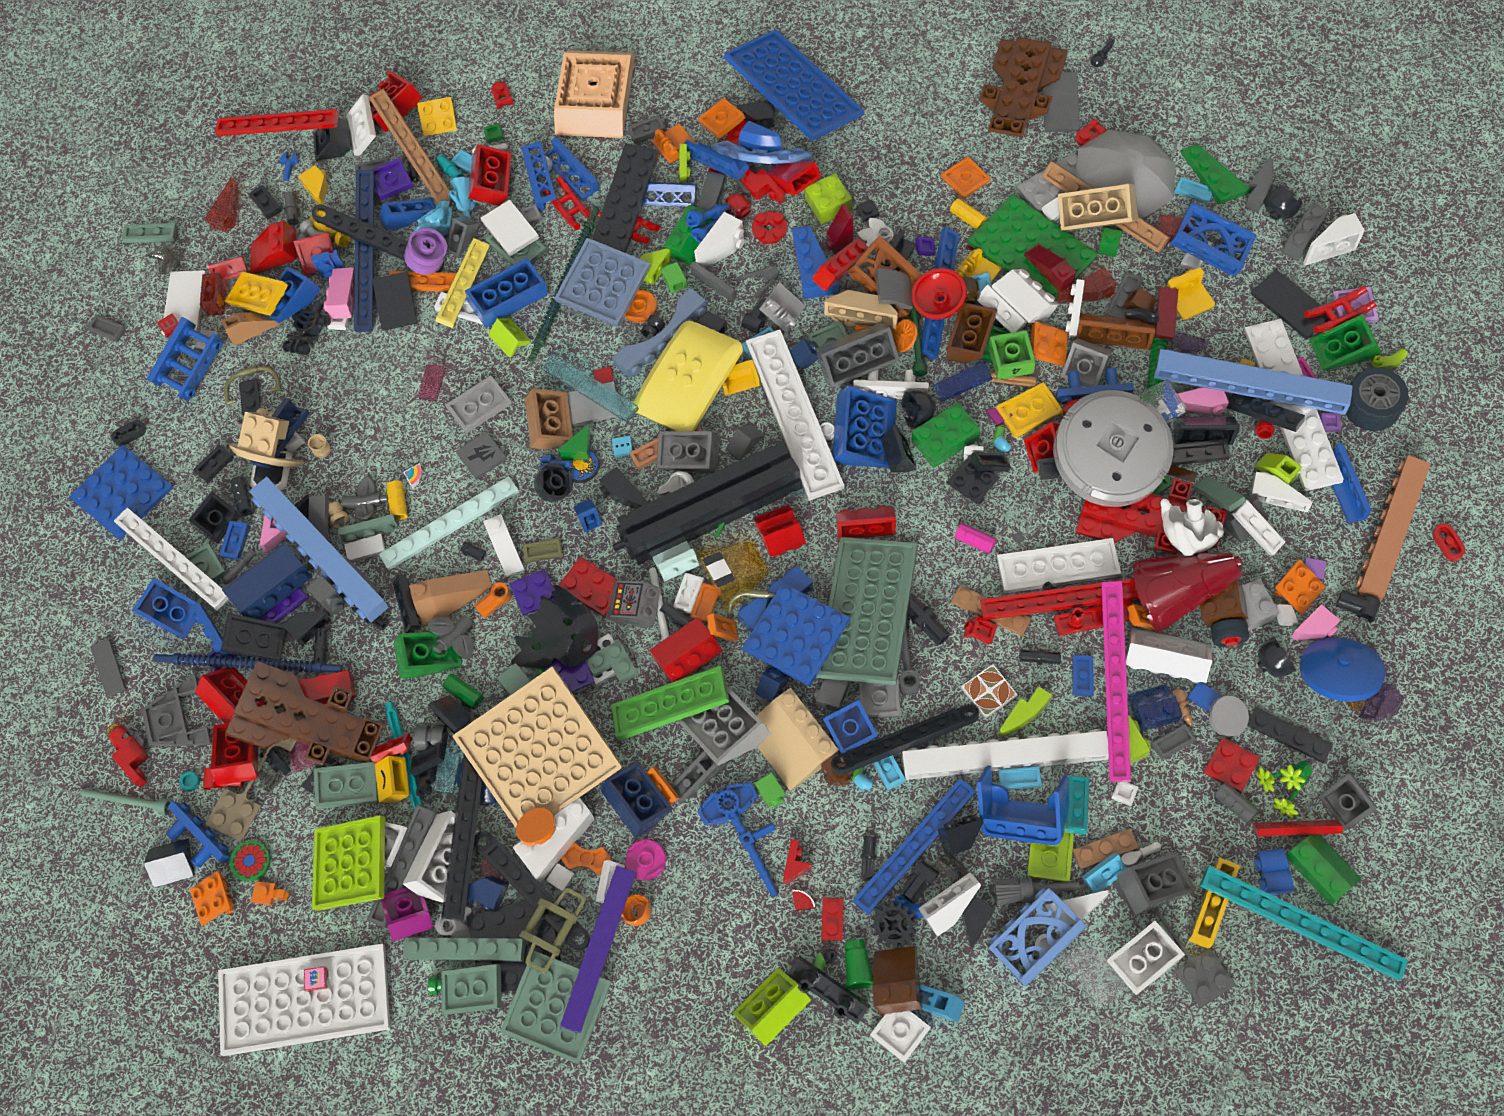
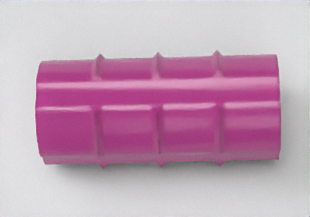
[954,522,997,554]

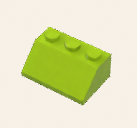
[733,968,811,1047]

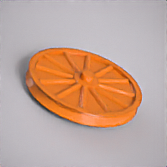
[892,319,917,352]

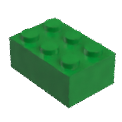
[911,402,981,468]

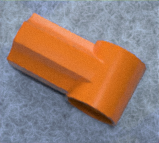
[473,582,512,619]

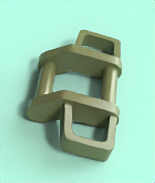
[519,888,586,974]

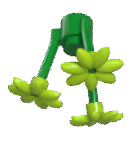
[1256,761,1312,818]

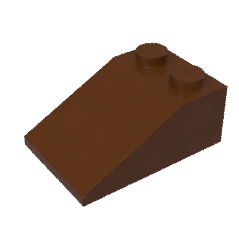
[873,946,922,1015]

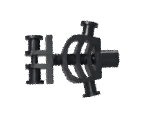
[282,301,331,355]

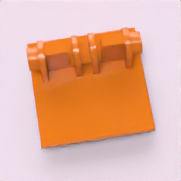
[651,123,697,164]
[1274,559,1326,615]
[190,870,235,926]

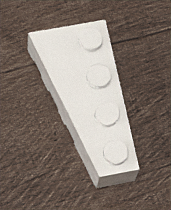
[513,798,595,885]

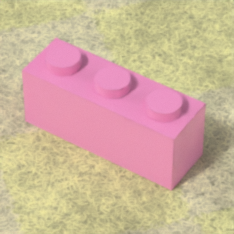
[324,267,355,319]

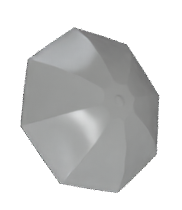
[1076,129,1176,219]

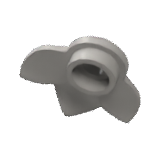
[435,907,472,938]

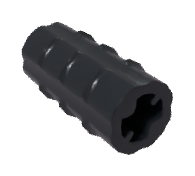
[230,476,254,517]

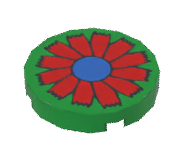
[229,841,271,882]

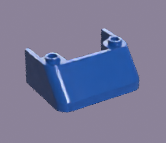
[977,765,1069,845]

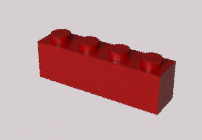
[812,238,868,291]
[298,669,356,704]

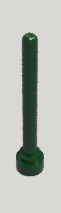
[911,302,928,376]

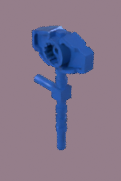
[697,783,779,897]

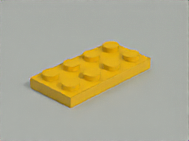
[225,272,288,316]

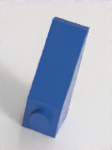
[379,198,436,230]

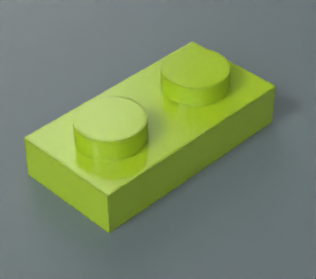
[679,144,690,183]

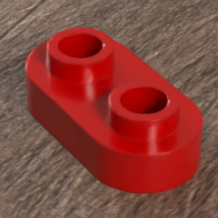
[1432,523,1466,561]

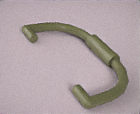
[224,366,281,405]
[727,589,775,623]

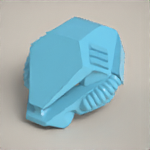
[414,200,452,236]

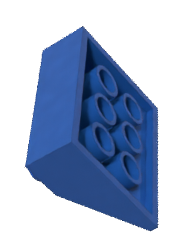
[832,385,897,468]

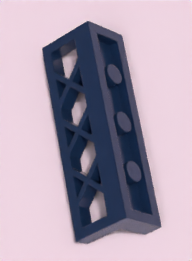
[250,398,309,468]

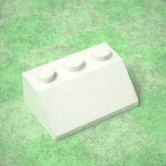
[991,269,1059,323]

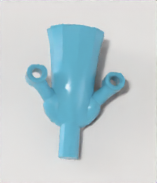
[448,177,477,218]

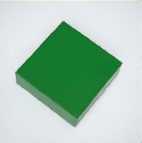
[483,123,504,143]

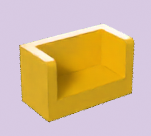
[722,359,760,396]

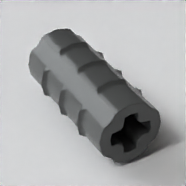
[1214,782,1259,823]

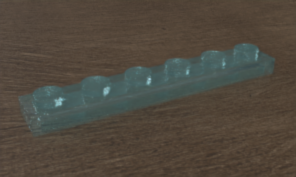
[541,353,639,423]

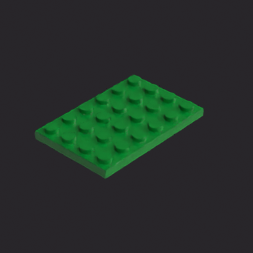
[967,194,1098,301]

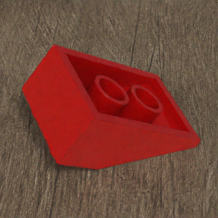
[250,220,296,274]

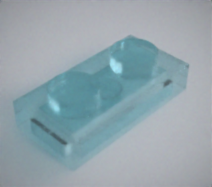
[433,752,462,795]

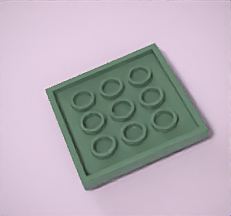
[500,951,612,1064]

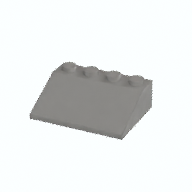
[678,685,771,766]

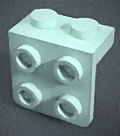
[652,541,699,582]

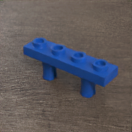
[1056,368,1134,404]
[166,801,231,868]

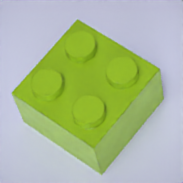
[804,173,852,225]

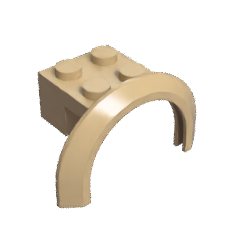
[229,412,305,467]

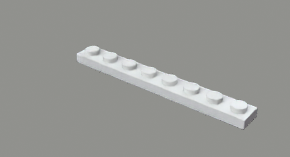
[114,508,229,611]

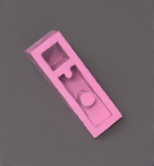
[1175,387,1229,415]

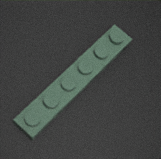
[402,937,525,961]

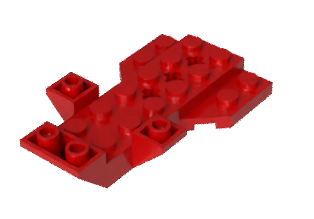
[1076,478,1227,554]

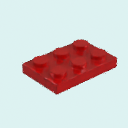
[558,557,619,618]

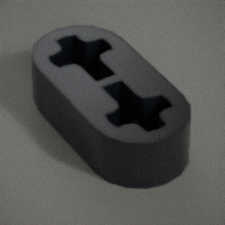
[111,420,146,446]

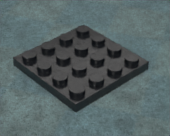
[466,900,562,994]

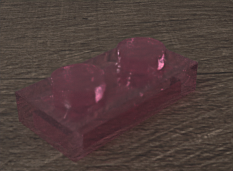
[418,364,445,402]

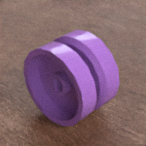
[404,228,447,275]

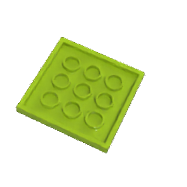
[312,815,385,911]

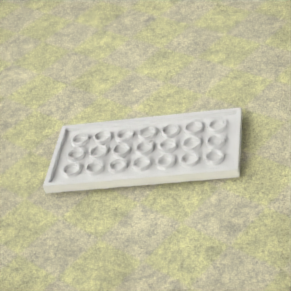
[218,944,390,1056]

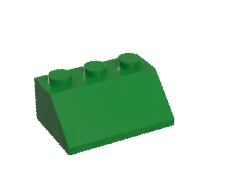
[664,204,713,265]
[1286,834,1361,906]

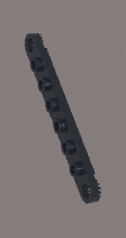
[312,204,444,273]
[831,704,979,775]
[474,830,591,951]

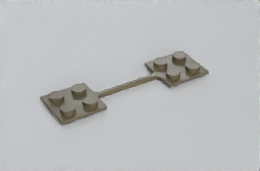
[205,707,304,842]

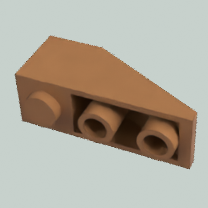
[221,312,283,346]

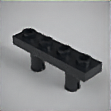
[787,955,871,1025]

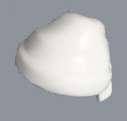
[657,471,694,494]

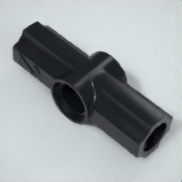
[907,593,950,646]

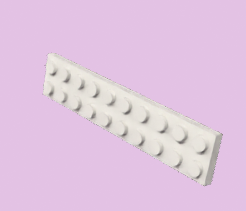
[1244,319,1344,492]
[746,330,844,501]

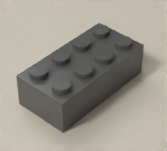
[815,322,900,388]

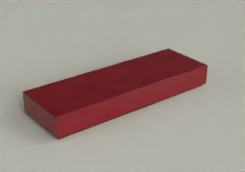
[1154,287,1178,341]

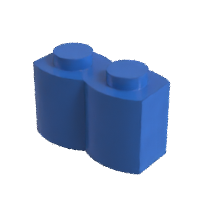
[1253,848,1294,895]

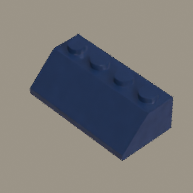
[222,542,312,619]

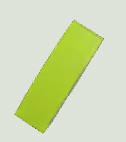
[998,686,1052,738]

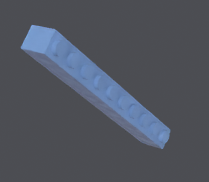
[1154,349,1353,415]
[249,477,389,622]

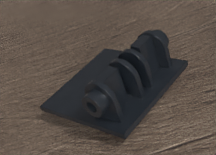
[946,456,1000,504]

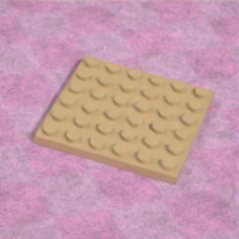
[452,666,623,828]

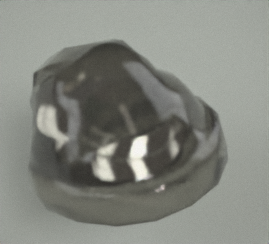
[148,247,181,275]

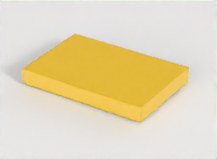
[996,382,1063,438]

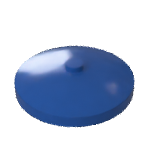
[1299,637,1386,702]

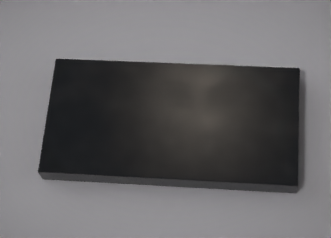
[1251,269,1329,340]

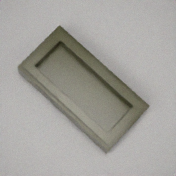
[523,538,563,563]

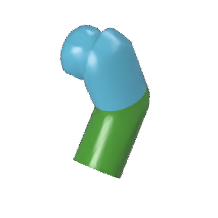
[993,426,1011,452]
[852,767,873,790]

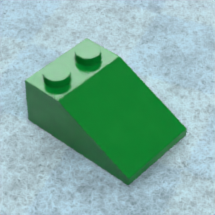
[1309,314,1382,371]
[394,632,462,679]

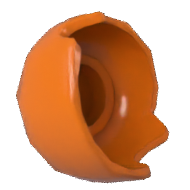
[622,894,652,926]

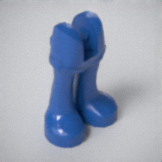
[687,203,734,243]

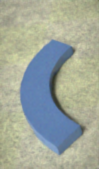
[713,141,810,164]

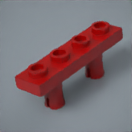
[1053,600,1133,636]

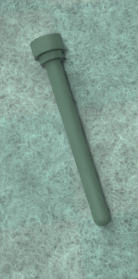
[80,789,172,815]

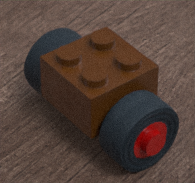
[1200,578,1249,647]

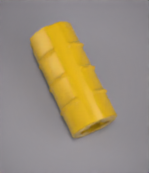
[950,198,988,230]
[386,480,408,521]

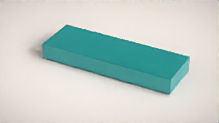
[1065,775,1089,835]

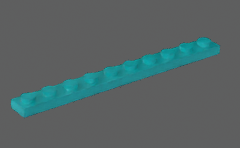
[1200,865,1408,981]

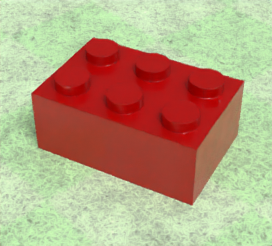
[468,144,511,206]
[211,723,259,785]

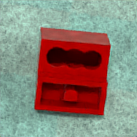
[753,505,806,557]

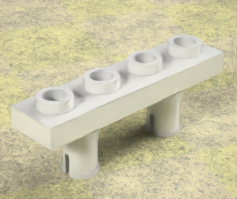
[853,370,929,400]

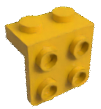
[1166,267,1215,320]

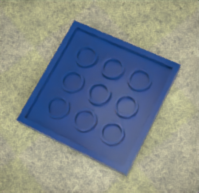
[69,445,174,540]
[741,583,851,687]

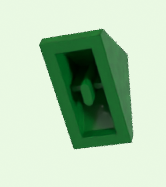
[558,426,591,460]

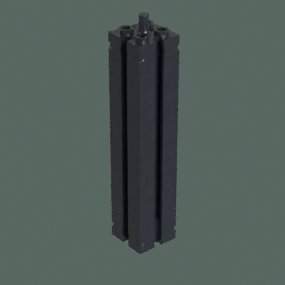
[612,441,802,566]

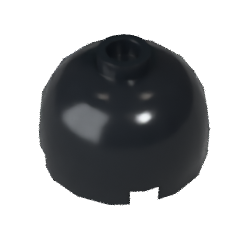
[1264,186,1303,221]
[901,390,936,428]
[534,463,573,502]
[1257,637,1296,677]

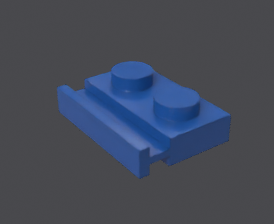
[311,250,346,279]

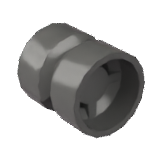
[414,724,448,751]

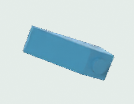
[920,985,965,1023]

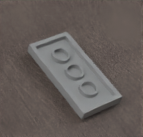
[1016,152,1077,212]

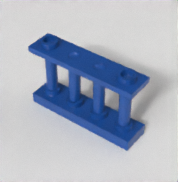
[146,317,224,402]

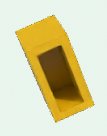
[375,756,409,803]

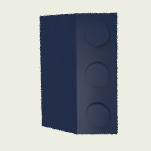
[601,762,673,838]

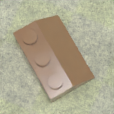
[525,389,573,449]

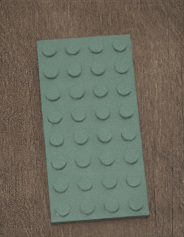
[817,537,918,685]

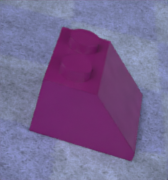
[380,887,433,942]

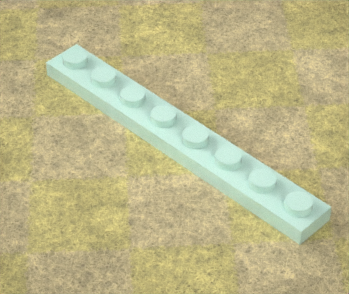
[379,476,519,570]

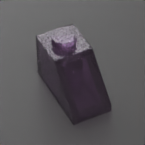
[1359,683,1404,721]

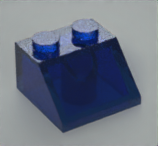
[1127,684,1183,732]

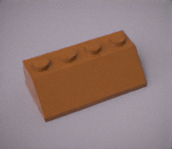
[1075,313,1155,350]

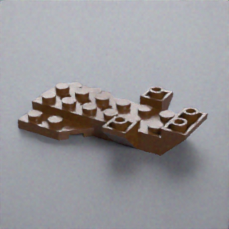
[980,37,1068,138]
[225,661,384,765]

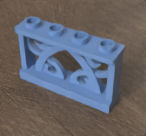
[989,888,1087,986]

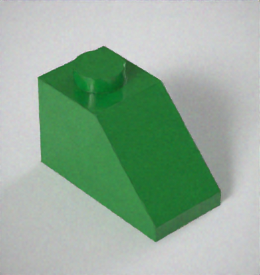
[1098,225,1123,257]

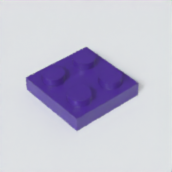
[371,158,413,201]

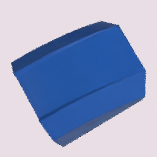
[738,121,782,153]

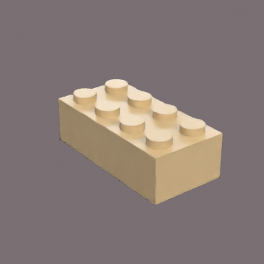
[1058,184,1138,231]

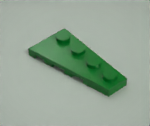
[1181,144,1251,205]

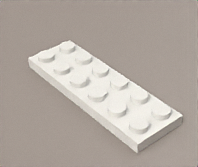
[997,538,1121,594]

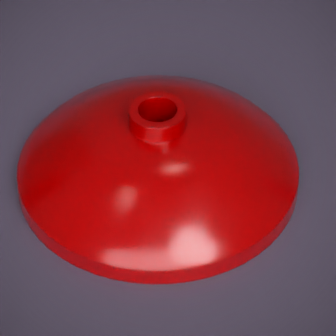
[911,268,967,320]

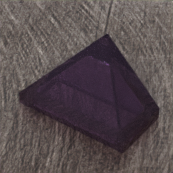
[1173,330,1209,355]

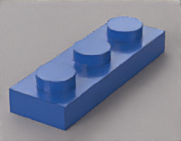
[193,603,230,656]

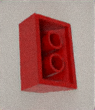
[836,506,896,540]
[648,617,723,683]
[195,667,266,724]

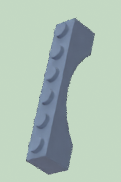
[612,288,707,378]

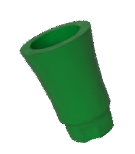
[844,939,873,990]

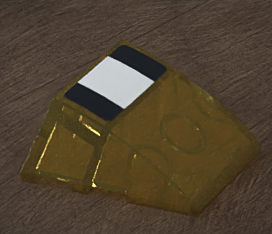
[694,541,770,613]

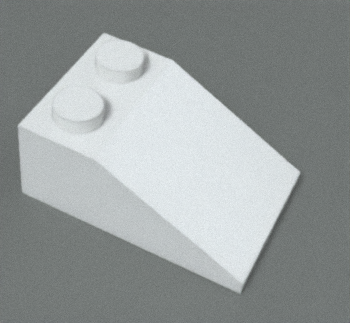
[694,212,745,268]
[1303,213,1365,265]
[1107,921,1185,995]

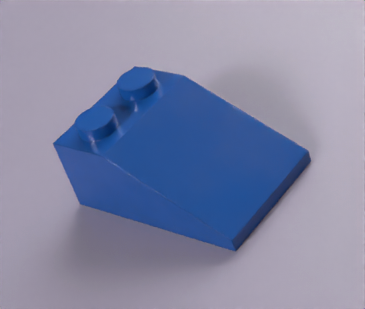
[264,266,321,323]
[132,578,205,640]

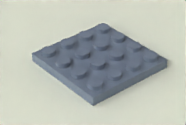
[554,238,651,327]

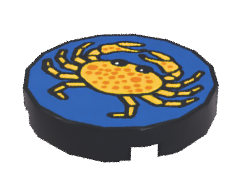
[563,450,600,483]

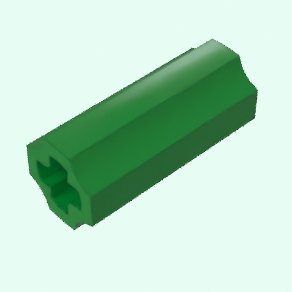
[442,673,484,709]

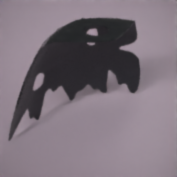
[511,585,598,668]

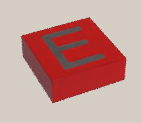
[157,313,179,337]

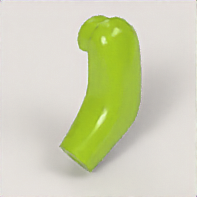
[1371,348,1408,369]

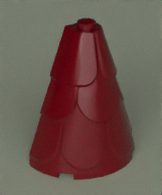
[1133,553,1243,632]

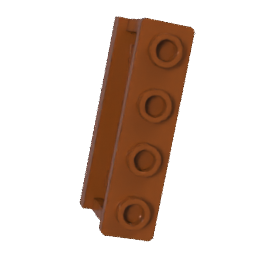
[848,236,922,320]

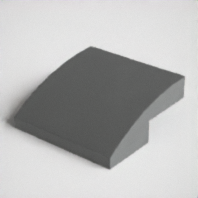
[875,268,913,309]

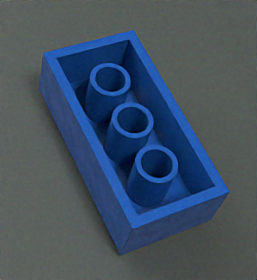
[465,258,548,328]

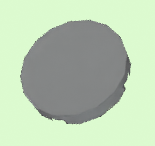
[1209,696,1249,737]

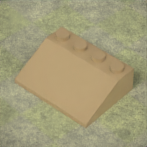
[757,688,839,791]

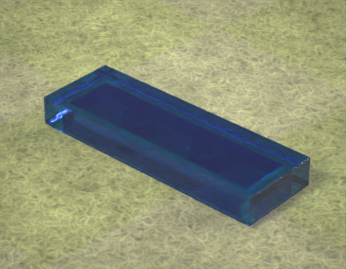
[933,362,993,402]

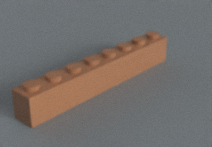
[1355,455,1431,602]

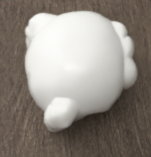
[1161,499,1224,556]

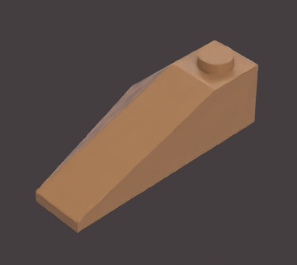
[409,570,492,627]

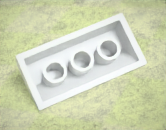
[1126,628,1212,683]
[403,810,479,903]

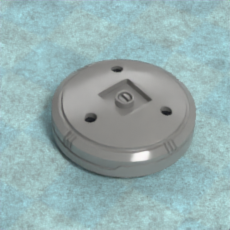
[1053,390,1173,507]

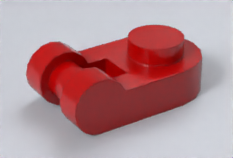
[491,81,514,109]
[1075,119,1107,146]

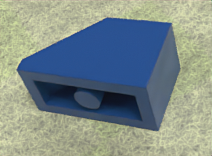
[574,499,602,532]

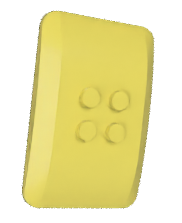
[633,321,743,431]

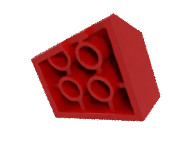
[368,70,422,132]

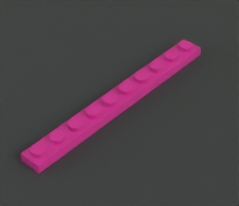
[1102,581,1131,782]

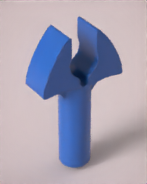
[279,151,299,181]
[538,454,572,469]

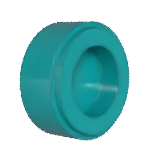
[179,771,200,792]

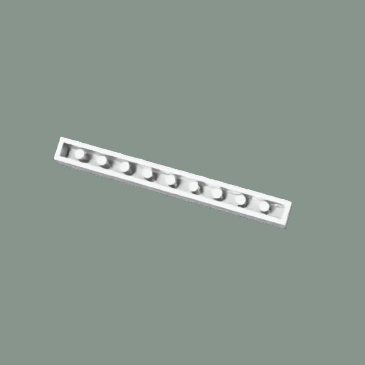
[902,729,1109,780]

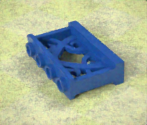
[1170,202,1257,277]

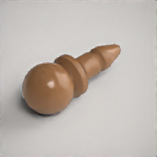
[1170,689,1193,726]

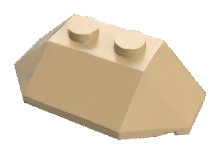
[824,290,898,329]

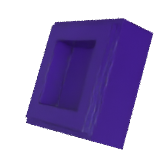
[915,236,936,256]

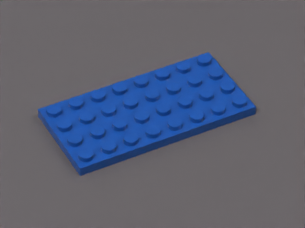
[724,29,865,141]

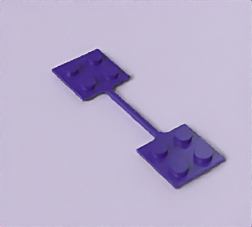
[509,569,595,692]

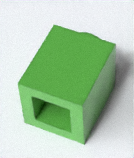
[661,262,687,294]
[755,773,786,808]

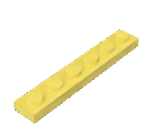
[436,238,490,328]

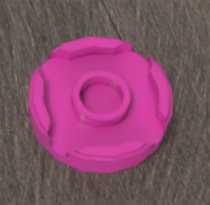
[625,839,666,881]

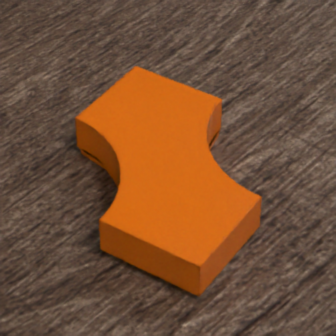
[561,842,613,876]

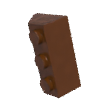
[946,303,998,364]

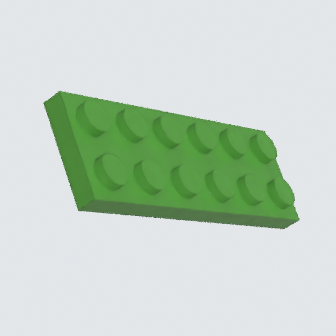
[612,665,729,741]

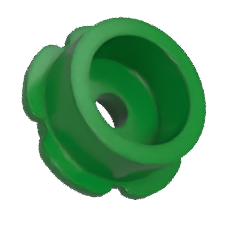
[428,974,441,996]

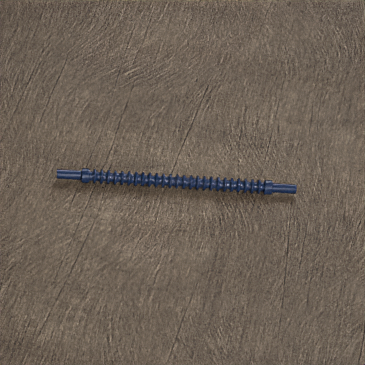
[153,653,343,673]

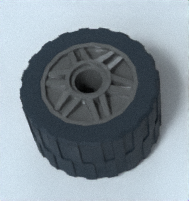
[1346,367,1409,432]

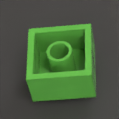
[989,330,1035,380]

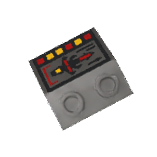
[606,581,661,628]

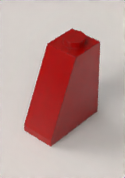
[767,161,822,196]

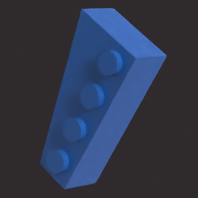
[792,225,839,299]

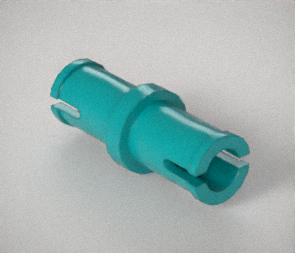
[436,154,464,178]

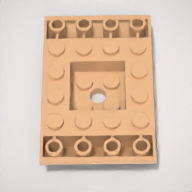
[554,50,635,138]

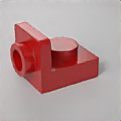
[963,616,997,645]

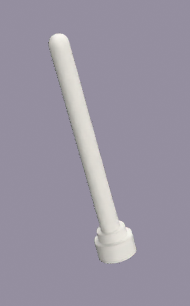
[649,567,669,642]

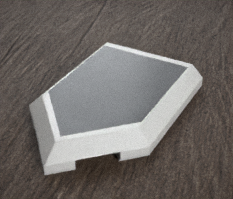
[250,451,292,491]

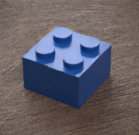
[823,699,878,754]

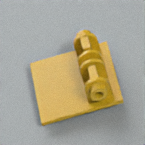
[417,97,457,136]
[955,248,1002,282]

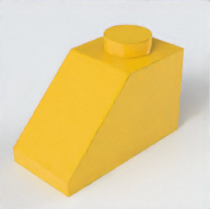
[298,165,328,205]

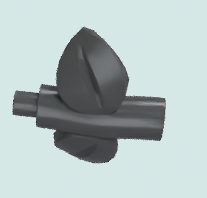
[342,475,388,521]
[428,616,474,660]

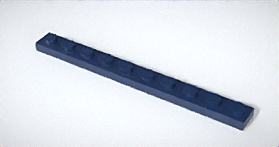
[354,170,374,332]

